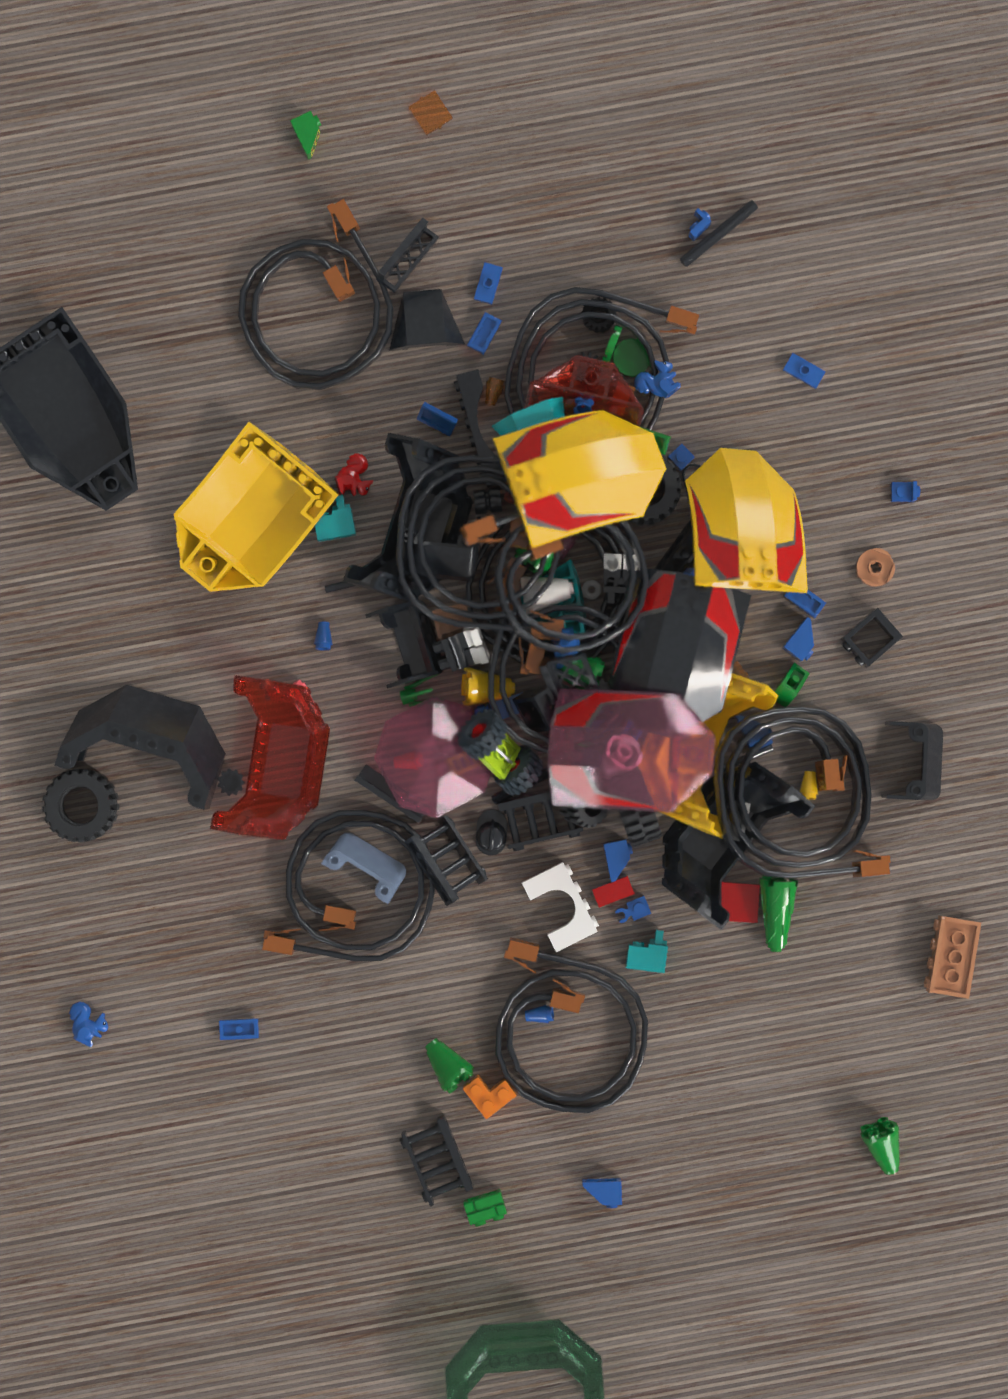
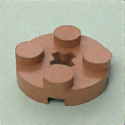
[856,548,895,587]

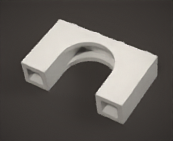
[522,862,599,952]

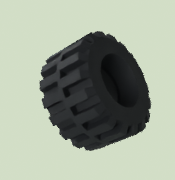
[559,779,611,828]

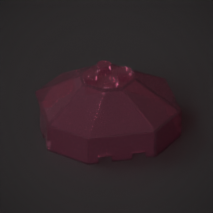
[374,696,491,818]

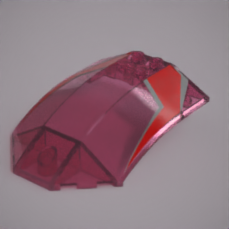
[548,689,715,813]

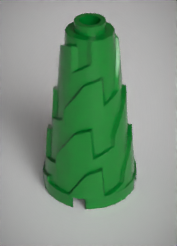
[759,876,798,952]

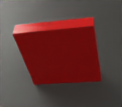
[722,882,760,923]

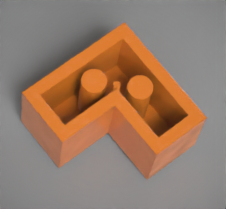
[463,1074,517,1119]

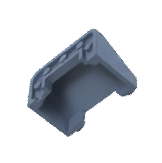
[321,832,406,904]

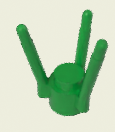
[400,674,443,707]

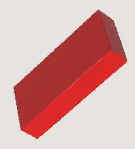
[592,876,634,908]

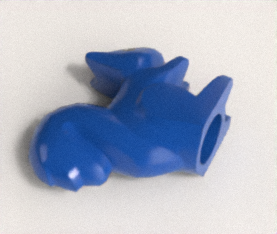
[634,360,681,398]
[69,1002,108,1047]

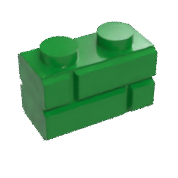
[463,1189,507,1227]

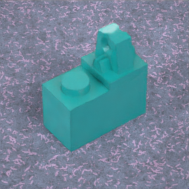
[315,495,357,542]
[625,929,668,973]

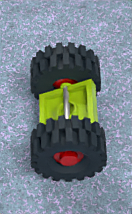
[457,709,543,796]

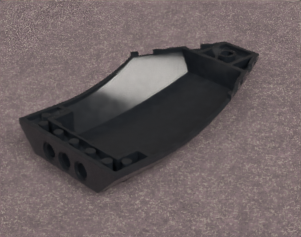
[0,307,138,511]

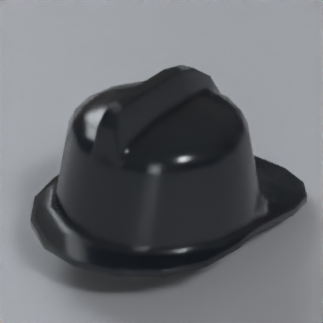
[476,809,508,856]

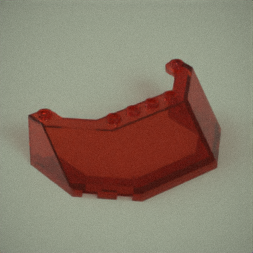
[210,675,330,840]

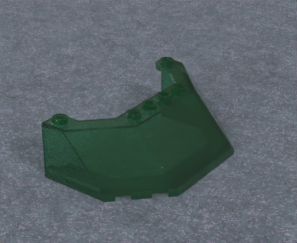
[445,1319,605,1399]

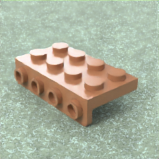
[924,915,981,999]

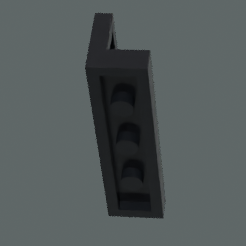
[376,217,439,293]
[655,518,694,573]
[354,764,430,823]

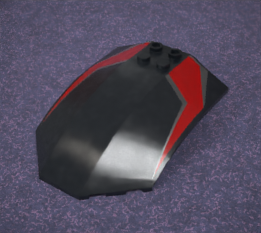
[609,568,751,739]

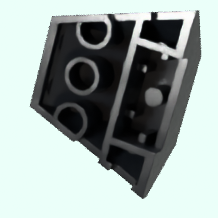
[389,289,465,351]

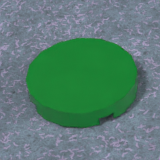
[602,325,623,364]
[613,338,650,377]

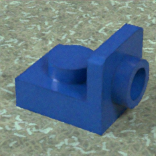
[689,208,711,242]
[891,481,920,502]

